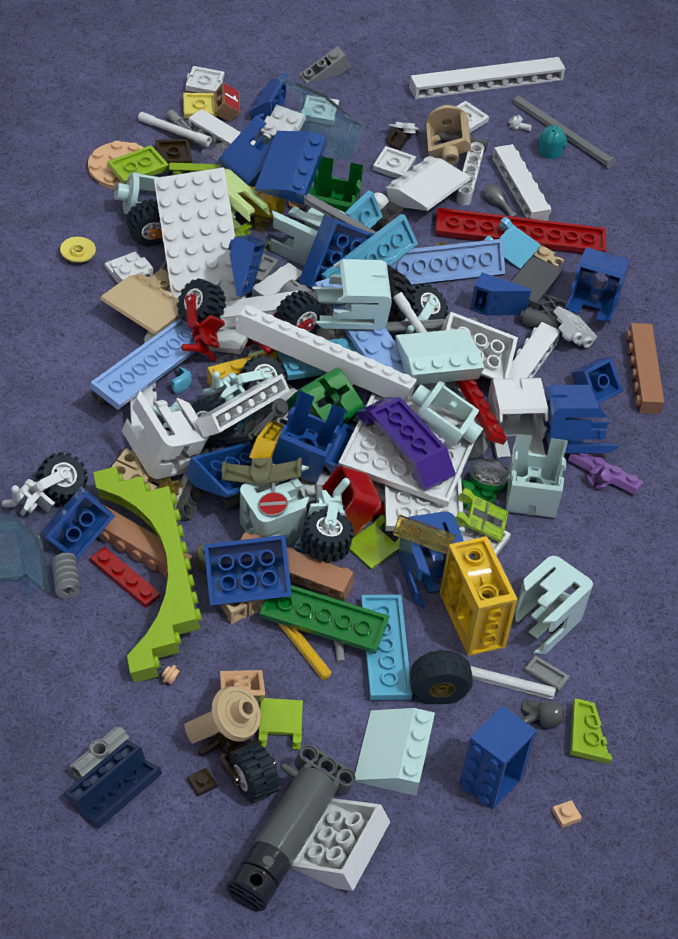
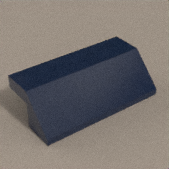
[64,740,162,828]

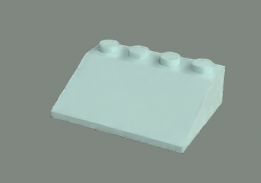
[396,328,484,385]
[355,708,435,796]

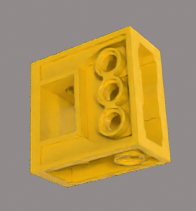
[439,536,518,656]

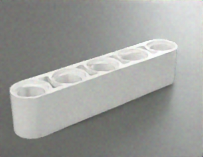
[456,142,484,206]

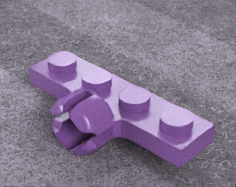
[568,453,644,495]

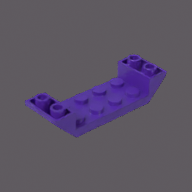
[355,397,456,491]

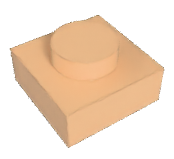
[552,800,582,828]

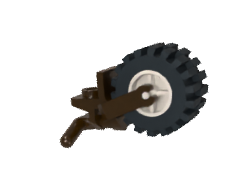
[199,732,279,803]

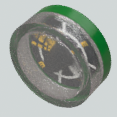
[469,459,510,491]

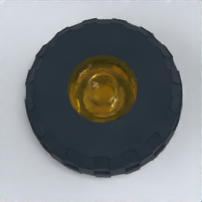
[409,650,473,704]

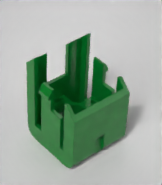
[310,157,364,213]
[286,368,364,444]

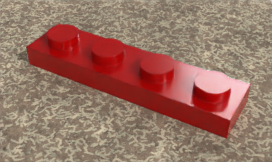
[90,547,160,608]

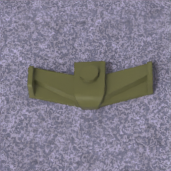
[222,457,302,485]

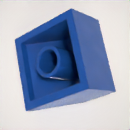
[571,357,623,403]

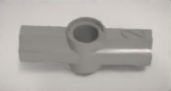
[69,726,129,780]

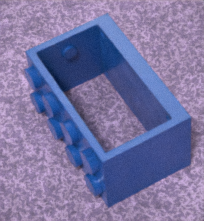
[459,705,537,810]

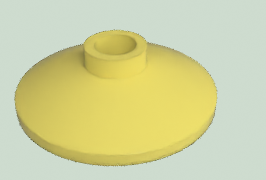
[60,237,96,262]

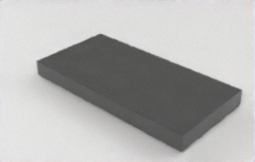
[511,256,563,308]

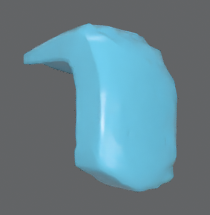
[171,366,192,395]

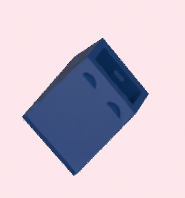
[470,272,532,316]

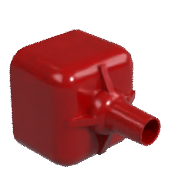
[315,466,385,536]

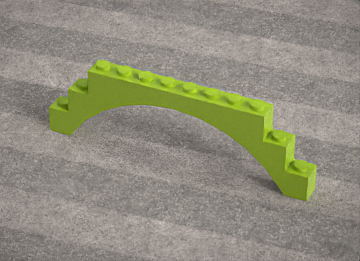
[93,466,202,682]

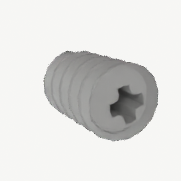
[51,553,81,598]

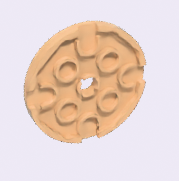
[88,141,144,190]

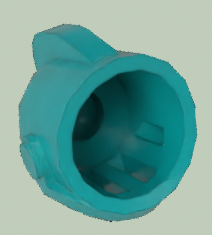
[537,124,567,159]

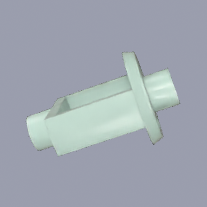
[114,172,159,215]
[410,381,483,447]

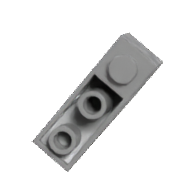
[299,46,352,84]

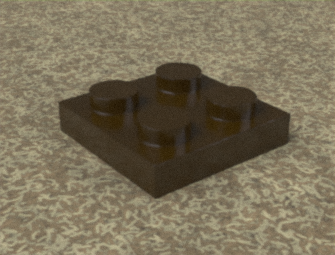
[155,139,192,164]

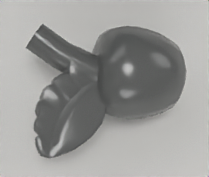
[521,699,564,728]

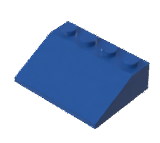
[254,131,326,205]
[299,215,374,287]
[228,235,267,296]
[185,442,253,497]
[204,535,292,606]

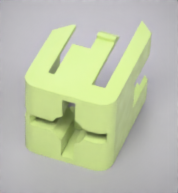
[224,169,270,229]

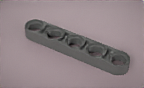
[176,446,217,520]

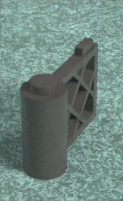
[519,294,568,329]
[230,398,288,443]

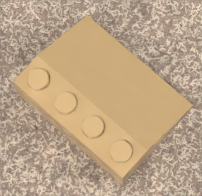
[100,274,180,335]

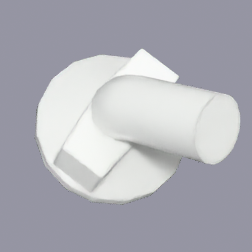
[508,115,532,131]

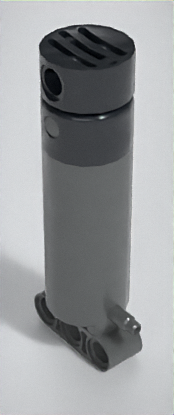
[226,745,356,912]

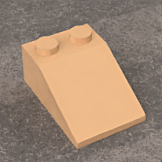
[220,670,265,703]

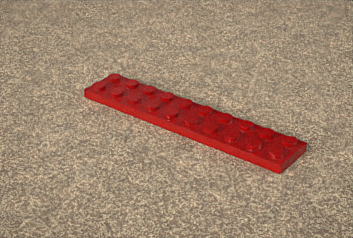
[435,208,606,253]

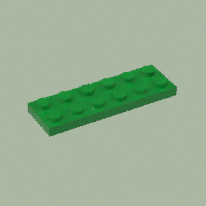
[259,585,389,654]

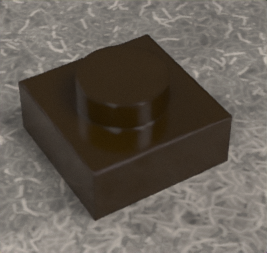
[386,127,409,150]
[187,767,217,796]

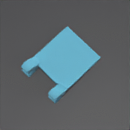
[484,217,541,270]

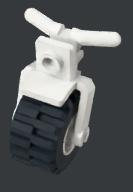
[2,452,88,516]

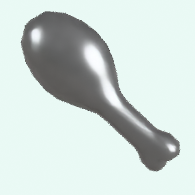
[484,184,517,217]

